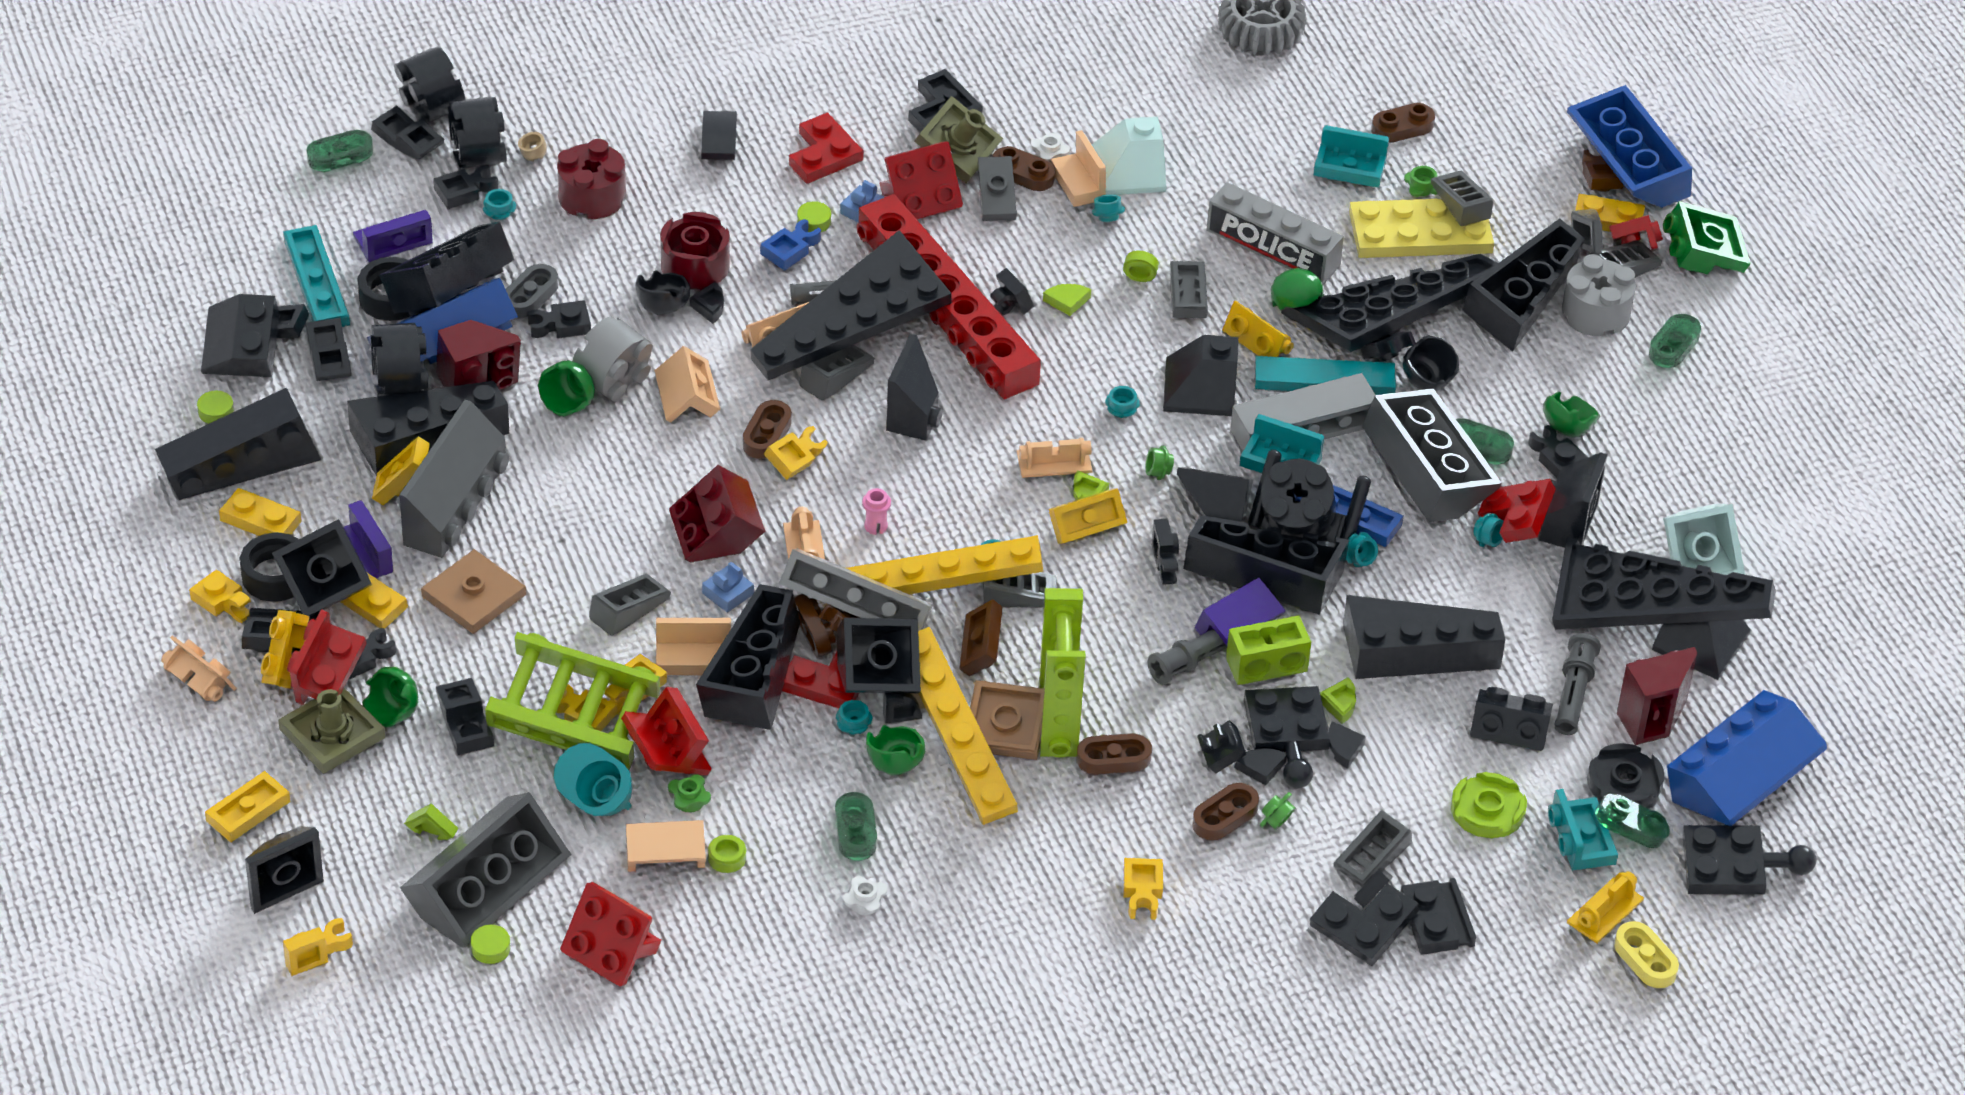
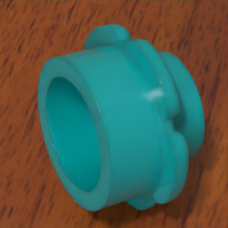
[483,189,516,220]
[1092,194,1125,222]
[1105,386,1140,418]
[1473,513,1504,547]
[1346,532,1378,568]
[835,700,873,735]

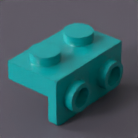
[1313,125,1389,188]
[1239,414,1324,473]
[1548,789,1618,871]

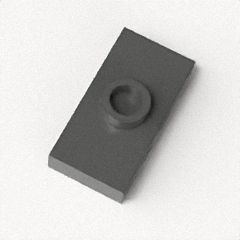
[977,156,1017,221]
[1170,261,1208,318]

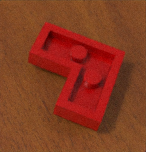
[789,112,864,184]
[1478,479,1556,543]
[782,651,859,709]

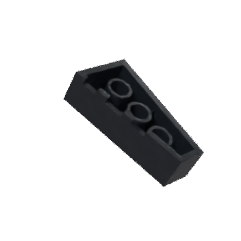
[1462,218,1585,352]
[380,221,514,316]
[347,381,510,476]
[155,387,321,500]
[1183,515,1349,615]
[696,584,800,730]
[1343,595,1506,679]

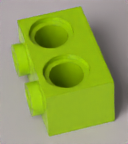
[1226,615,1311,686]

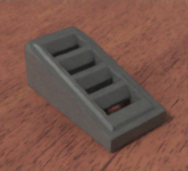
[1431,170,1493,226]
[1571,209,1603,254]
[1590,241,1662,278]
[799,345,875,400]
[983,572,1057,607]
[589,573,671,635]
[1333,810,1412,887]

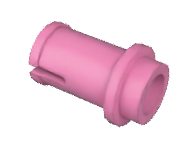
[862,488,891,535]

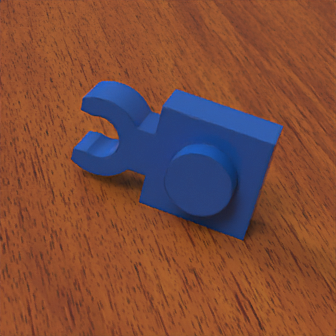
[760,219,821,271]

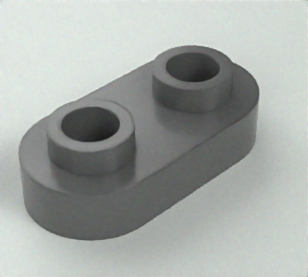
[506,264,558,318]

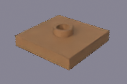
[421,549,526,634]
[970,680,1044,760]

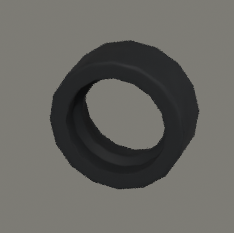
[357,257,410,321]
[239,532,298,602]

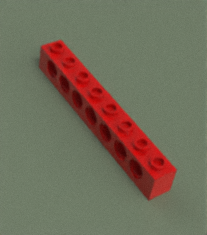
[856,194,1041,400]

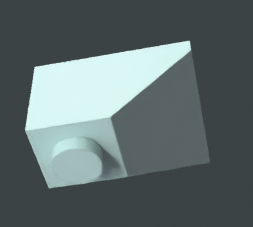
[1092,116,1167,195]
[1663,504,1745,575]

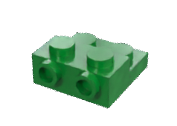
[1663,201,1751,274]

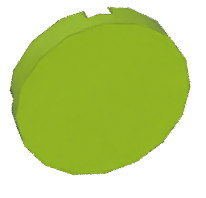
[1450,772,1527,839]

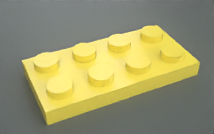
[1349,198,1494,258]

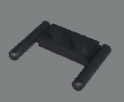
[1248,450,1371,543]

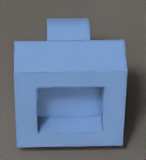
[840,180,884,223]
[702,562,754,613]

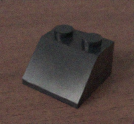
[201,294,280,378]
[1539,452,1608,548]

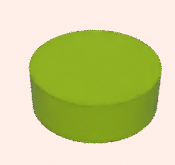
[797,201,831,232]
[1123,250,1159,282]
[197,390,234,424]
[708,835,746,873]
[471,925,511,964]

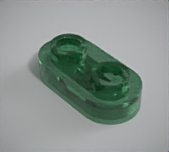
[306,130,373,172]
[1649,314,1701,368]
[1456,418,1514,465]
[835,792,877,861]
[1595,794,1670,848]

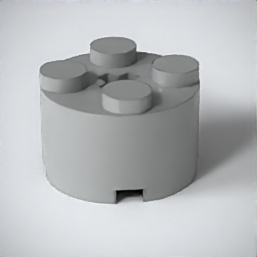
[1562,254,1636,336]
[573,316,653,402]

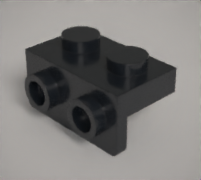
[1470,687,1553,751]

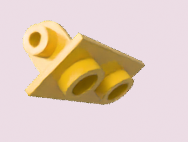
[1222,300,1294,357]
[261,610,310,689]
[1567,871,1644,944]

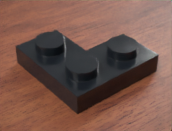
[908,69,983,133]
[1309,883,1419,966]

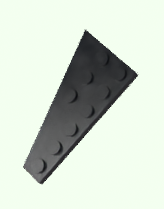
[750,230,952,381]
[1281,254,1498,352]
[1552,538,1776,630]

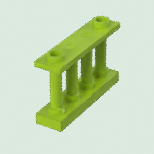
[1038,588,1086,758]
[485,632,660,770]

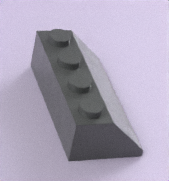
[1362,389,1502,522]
[399,400,509,558]
[400,792,572,947]

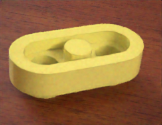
[1614,921,1679,988]

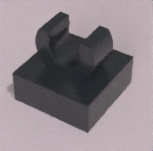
[990,268,1035,315]
[1197,720,1247,774]

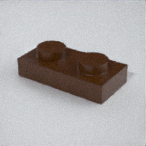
[959,599,1003,677]

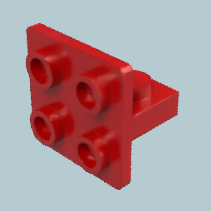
[879,141,963,219]
[287,609,367,705]
[621,687,712,776]
[560,882,662,986]

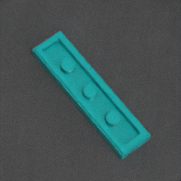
[283,225,350,327]
[1255,356,1396,395]

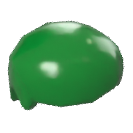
[1271,268,1324,310]
[538,360,595,417]
[1543,391,1601,438]
[362,667,418,728]
[866,725,926,776]

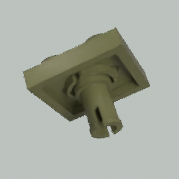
[914,96,1003,184]
[278,688,386,774]

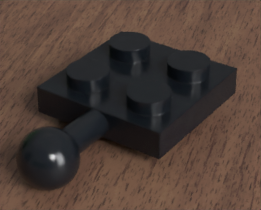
[1244,686,1330,788]
[1682,825,1817,894]

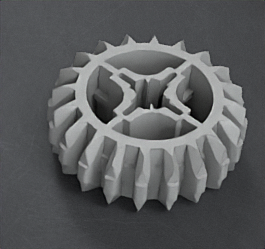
[1218,0,1306,56]

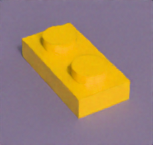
[1575,193,1645,232]
[372,436,430,506]
[219,488,302,536]
[1048,488,1128,544]
[340,573,408,629]
[205,771,290,842]

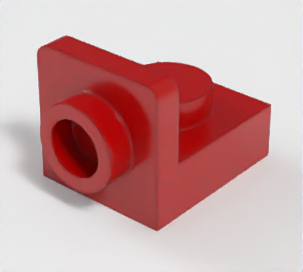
[1609,215,1663,251]

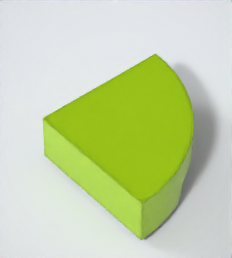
[1043,284,1091,316]
[1073,470,1109,500]
[1320,677,1356,724]
[404,803,459,840]

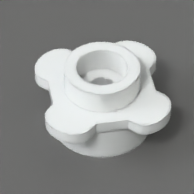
[1031,133,1070,162]
[843,876,887,915]

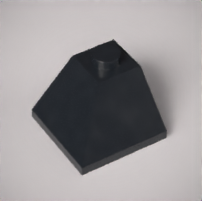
[886,333,943,441]
[1163,335,1239,416]
[1177,467,1253,522]
[272,519,372,617]
[836,618,921,693]
[1652,620,1751,680]
[245,826,324,914]

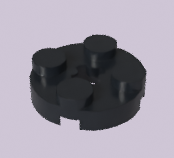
[1587,743,1664,811]

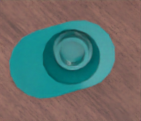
[554,743,633,817]

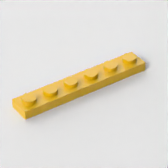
[825,535,1044,604]
[918,627,1018,825]

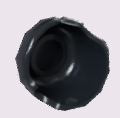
[635,270,690,315]
[1402,335,1459,391]

